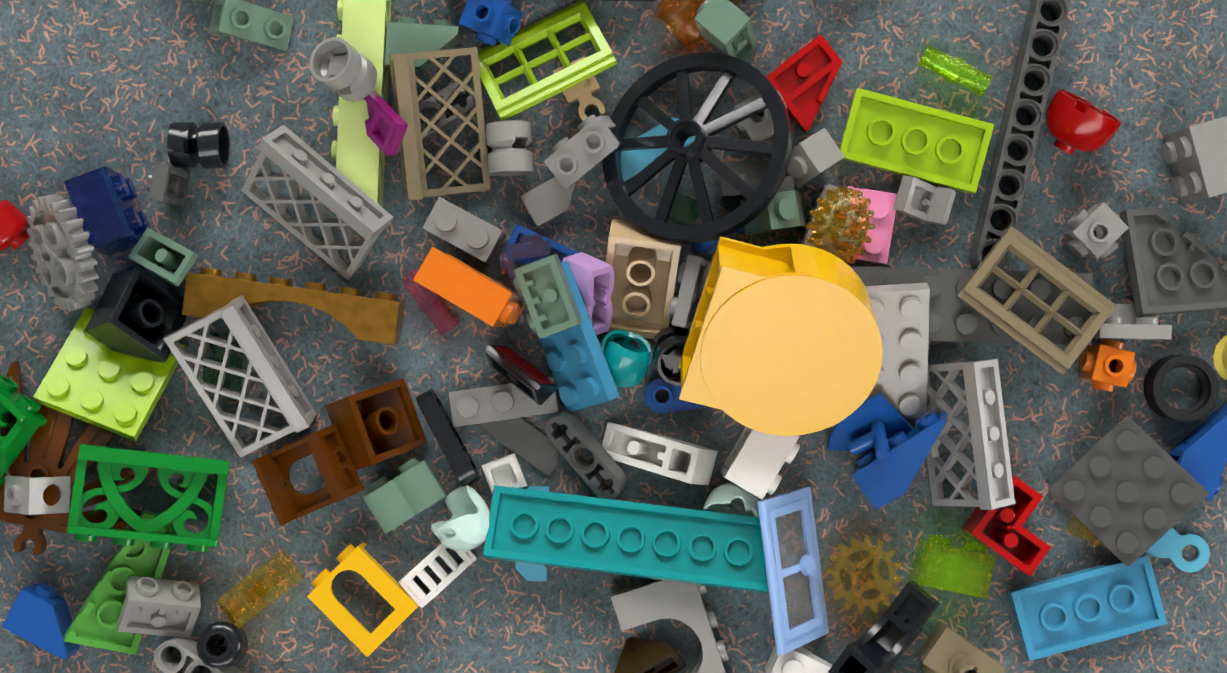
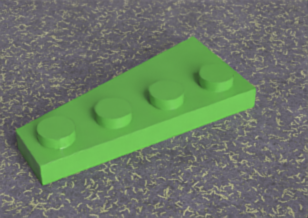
[63,510,176,655]

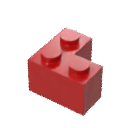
[962,475,1051,576]

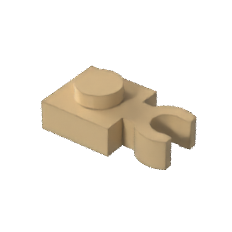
[553,56,605,122]

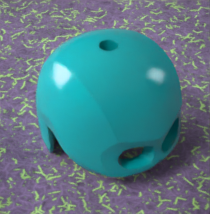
[600,329,652,388]

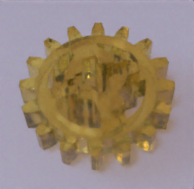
[806,186,875,264]
[825,535,904,614]

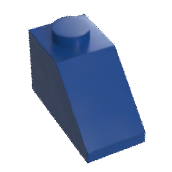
[1,583,80,660]

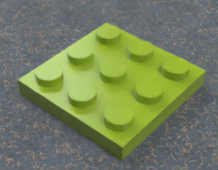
[33,307,185,442]

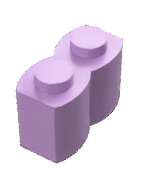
[561,252,615,335]

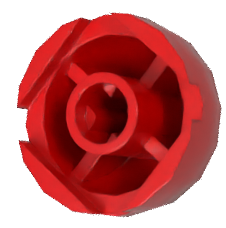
[1045,89,1122,155]

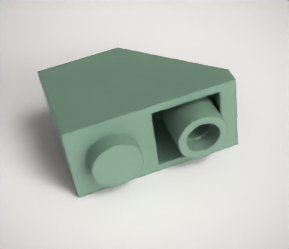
[384,17,462,73]

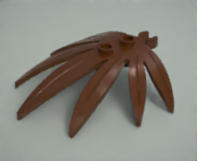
[0,361,157,556]

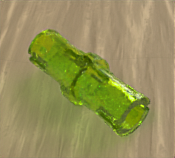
[918,44,993,97]

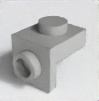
[893,175,956,225]

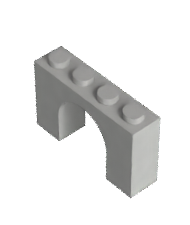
[611,579,729,673]

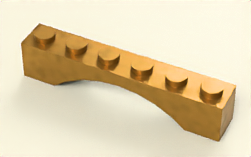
[182,267,405,344]

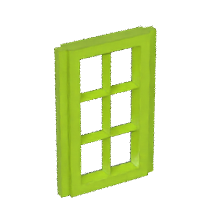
[478,0,617,121]

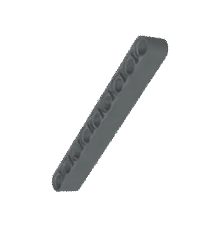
[969,0,1071,269]

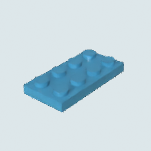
[522,260,619,412]
[1007,553,1168,661]

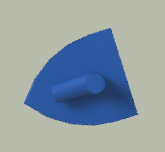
[827,392,914,459]

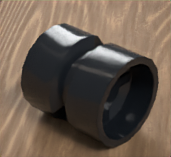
[167,122,229,168]
[651,327,689,386]

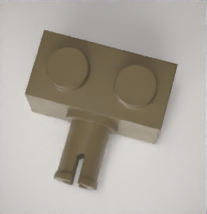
[916,621,1006,673]

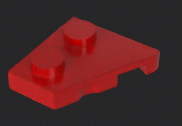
[765,34,842,133]

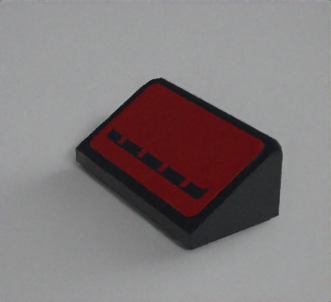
[485,345,557,405]

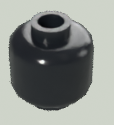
[196,621,248,669]

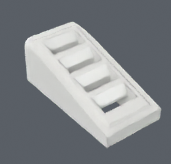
[399,544,478,608]

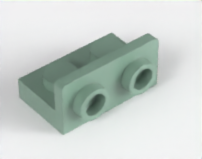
[514,254,583,339]

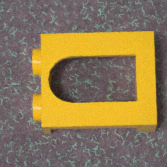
[307,541,419,657]

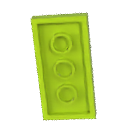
[839,88,994,194]

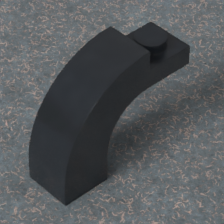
[828,580,940,673]

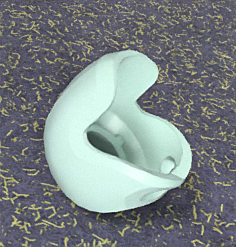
[431,485,490,551]

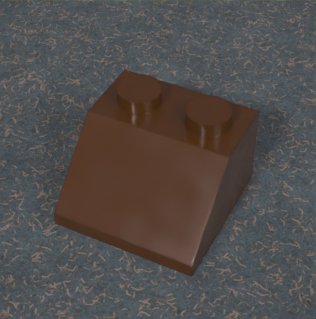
[325,378,427,470]

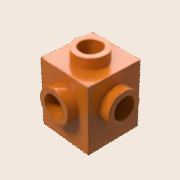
[1079,339,1137,392]

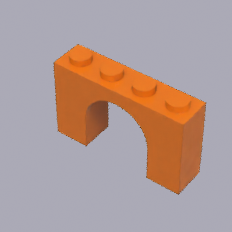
[413,247,525,327]

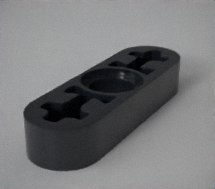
[416,389,480,487]

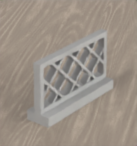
[241,125,393,281]
[164,295,317,458]
[927,359,1015,510]

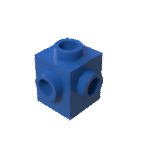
[458,0,522,47]

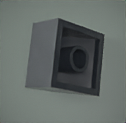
[84,264,187,363]

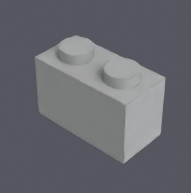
[422,197,506,264]

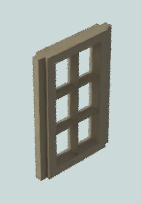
[957,226,1116,375]

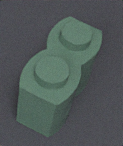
[363,457,448,534]

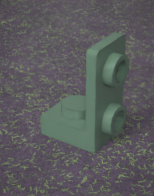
[207,0,294,51]

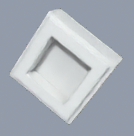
[482,453,527,495]

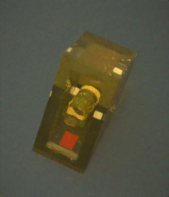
[215,550,304,628]

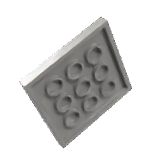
[865,283,930,419]

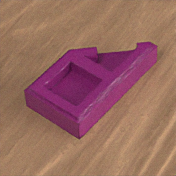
[363,89,408,156]

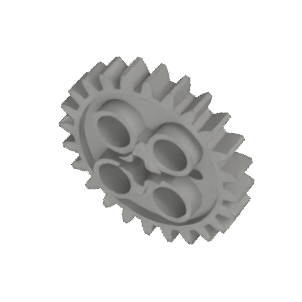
[26,194,99,311]

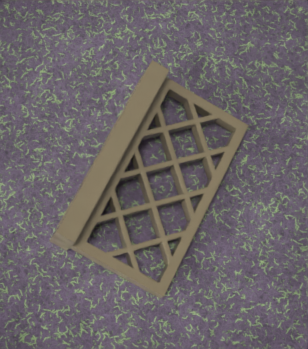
[388,47,491,201]

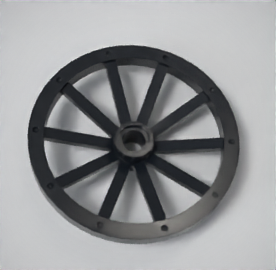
[602,52,792,244]

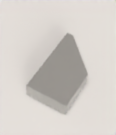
[520,177,576,228]

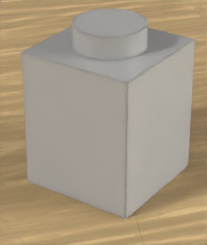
[787,128,844,188]

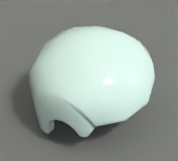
[703,483,759,517]

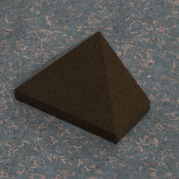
[614,637,686,673]

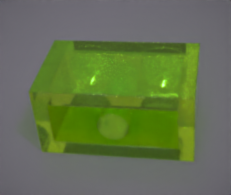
[910,534,996,599]

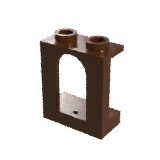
[252,424,364,526]

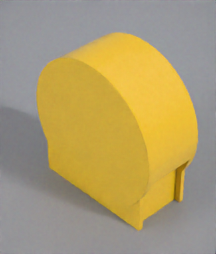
[678,236,883,436]

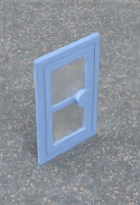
[757,486,829,655]

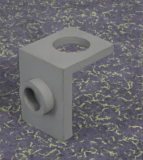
[4,475,71,515]

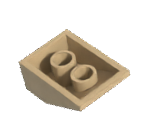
[606,219,681,339]

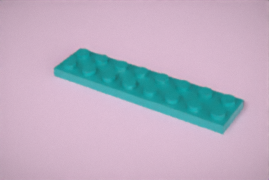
[483,485,778,593]

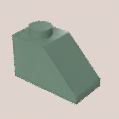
[694,0,758,61]
[740,190,807,236]
[128,227,199,287]

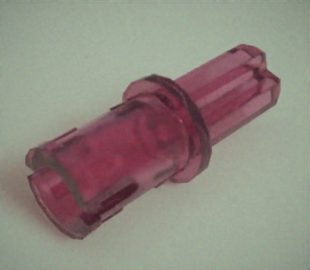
[402,269,460,336]

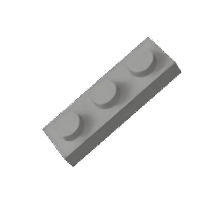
[449,377,559,427]

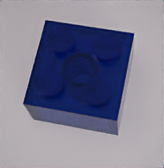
[64,166,150,256]

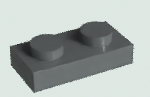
[146,163,190,207]

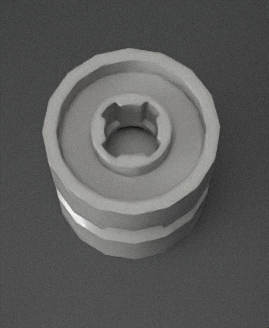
[309,37,377,102]
[486,120,534,177]

